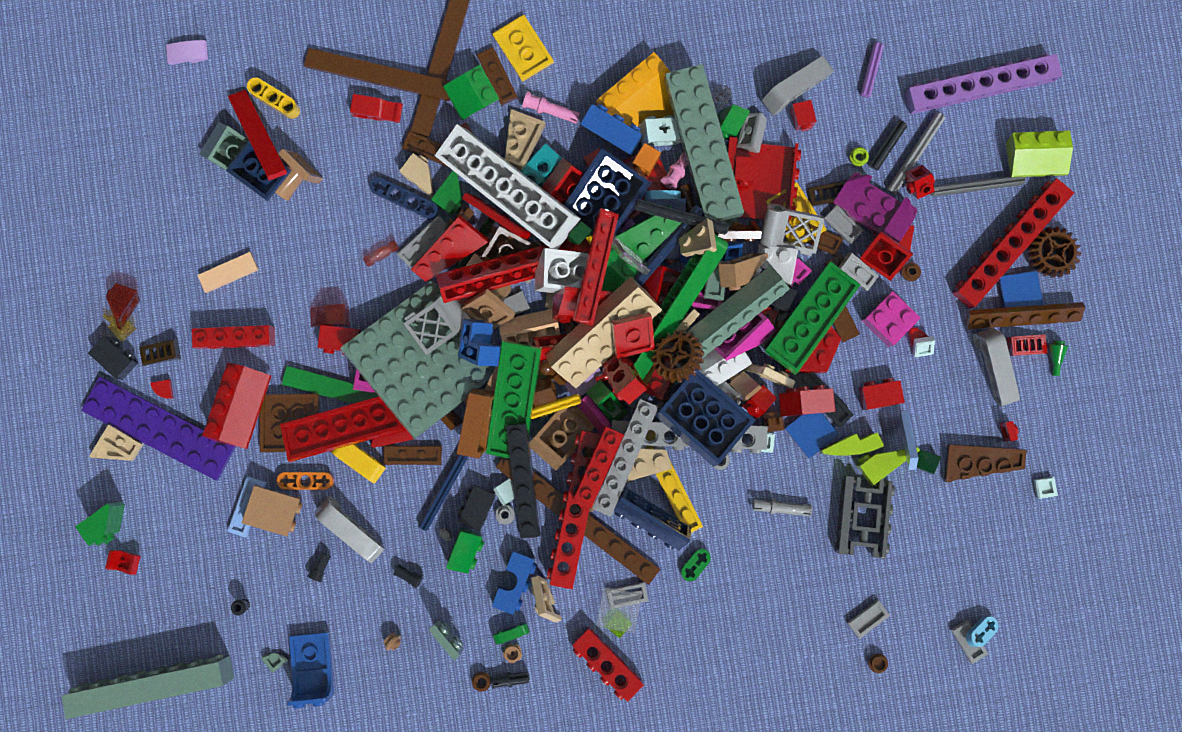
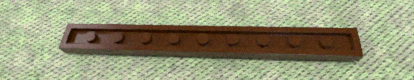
[496,457,660,585]

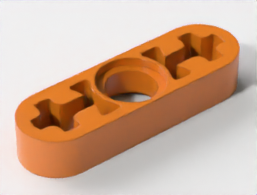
[277,472,334,490]

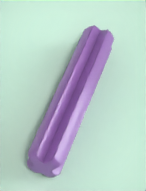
[860,42,884,98]

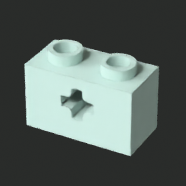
[639,115,681,147]

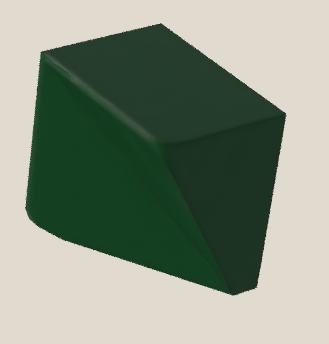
[568,221,592,244]
[916,449,941,475]

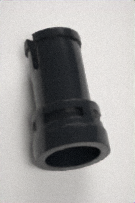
[307,552,331,582]
[393,564,424,589]

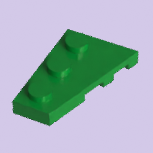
[616,205,681,261]

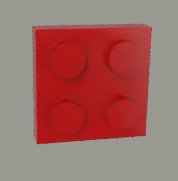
[611,312,655,359]

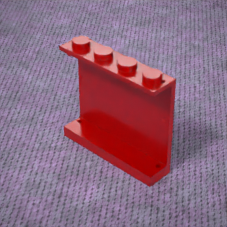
[728,137,801,222]

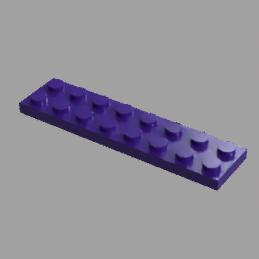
[81,377,236,481]

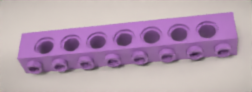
[905,53,1063,115]

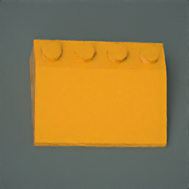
[596,52,673,142]

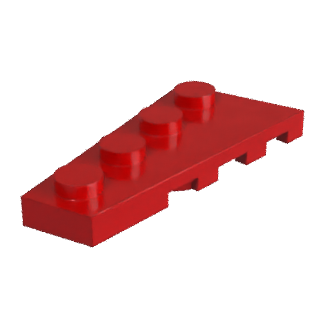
[411,215,489,282]

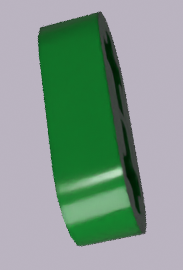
[681,548,711,582]
[492,623,530,645]

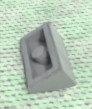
[736,113,767,153]

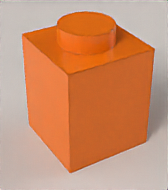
[632,143,661,176]

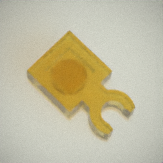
[103,307,137,342]

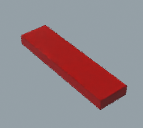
[462,193,531,239]

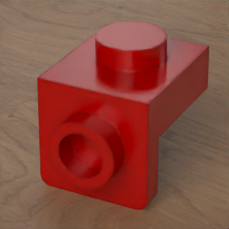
[105,550,141,575]

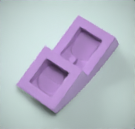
[166,40,208,65]

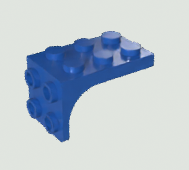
[287,632,335,709]

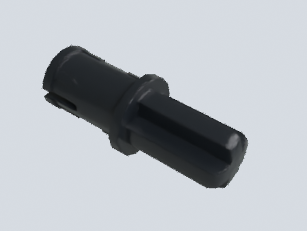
[490,671,530,689]

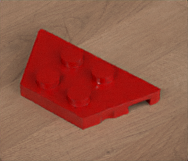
[785,326,842,373]

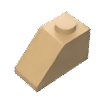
[399,153,434,198]

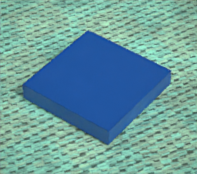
[998,271,1043,308]
[784,413,839,458]

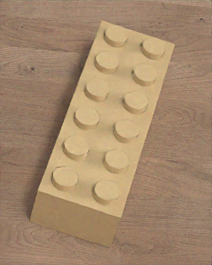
[545,277,662,388]

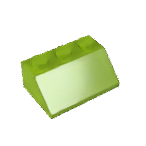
[1006,130,1073,177]

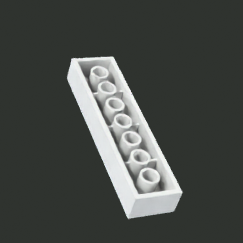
[435,124,580,250]

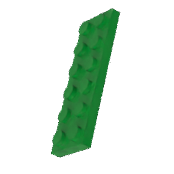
[764,261,861,375]
[486,340,542,458]

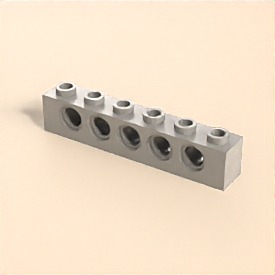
[592,399,658,517]

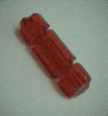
[363,240,399,267]

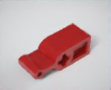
[350,94,403,123]

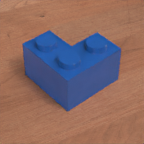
[458,319,500,366]

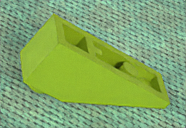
[856,447,920,485]

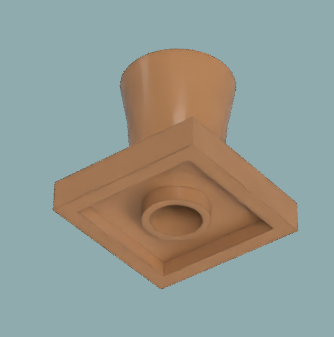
[275,149,324,201]
[461,285,515,329]

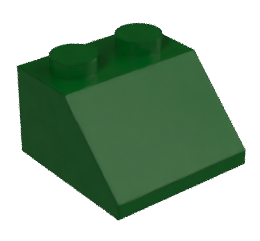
[443,65,499,120]
[601,244,641,292]
[75,502,125,546]
[446,527,485,574]

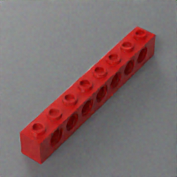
[953,178,1074,309]
[436,238,590,303]
[546,430,600,590]

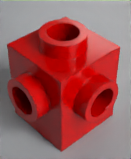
[905,165,935,199]

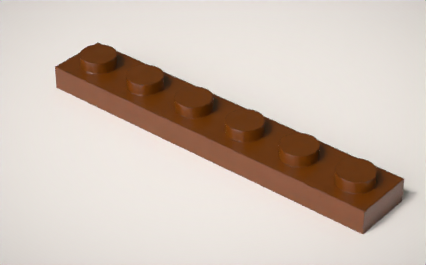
[965,302,1085,329]

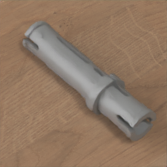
[752,498,812,517]

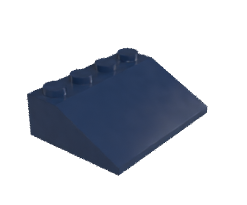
[564,148,653,240]
[655,370,755,467]
[614,487,691,550]

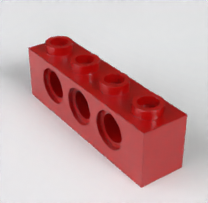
[192,325,275,350]
[601,353,647,404]
[573,425,624,508]
[572,626,644,702]

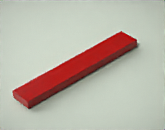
[228,90,287,181]
[573,208,619,326]

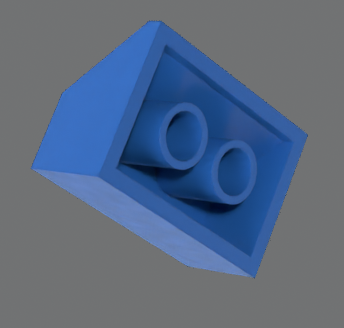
[581,103,643,156]

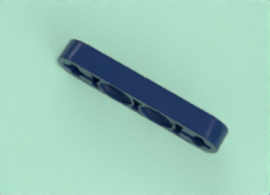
[369,177,439,220]

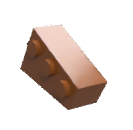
[457,388,495,459]

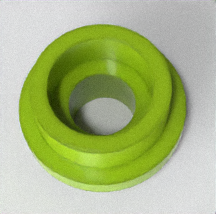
[849,147,869,166]

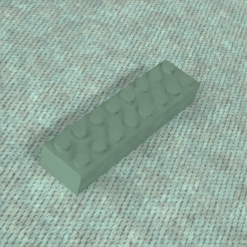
[664,64,744,222]
[61,654,234,719]

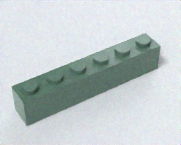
[685,265,790,358]

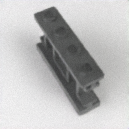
[835,476,895,559]

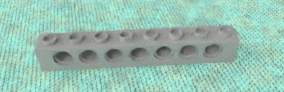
[611,421,768,453]

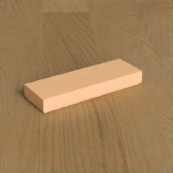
[198,252,259,293]

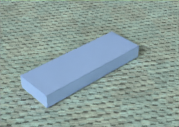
[899,411,918,470]
[227,476,267,537]

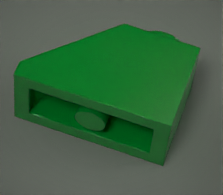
[717,104,750,140]
[431,171,463,216]
[586,380,628,421]

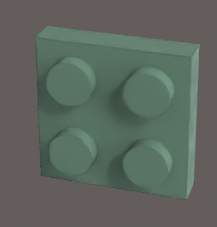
[429,619,464,660]

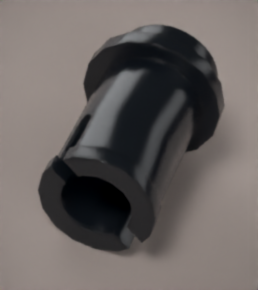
[231,599,250,615]

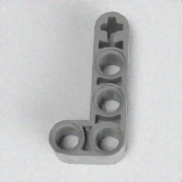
[762,56,834,116]
[973,328,1020,407]
[315,496,385,563]

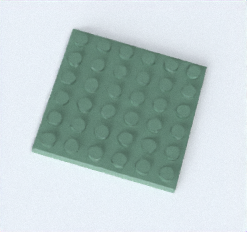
[340,280,499,440]

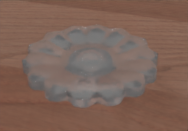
[711,84,731,109]

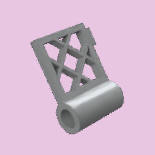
[760,204,825,256]
[403,293,471,355]

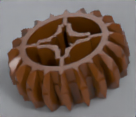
[1027,226,1082,278]
[651,330,705,383]

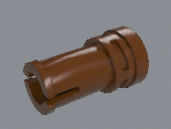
[676,184,696,213]

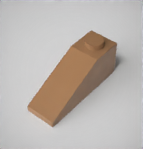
[718,253,768,290]

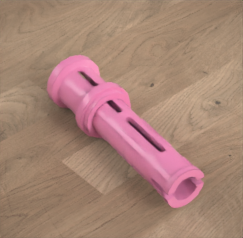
[522,91,580,124]
[661,152,688,190]

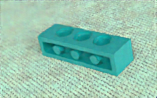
[509,143,562,216]

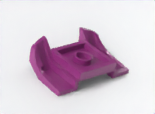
[833,172,918,243]

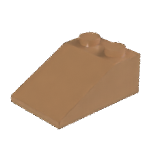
[529,405,594,470]

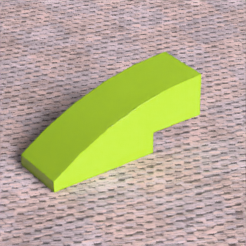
[819,432,884,456]

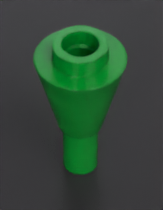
[1049,340,1069,376]

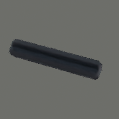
[869,120,907,171]

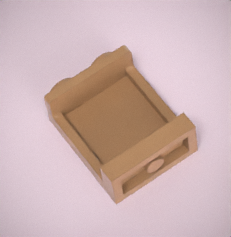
[242,484,303,537]

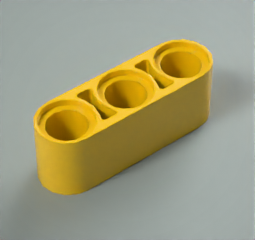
[247,78,300,119]
[330,444,386,483]

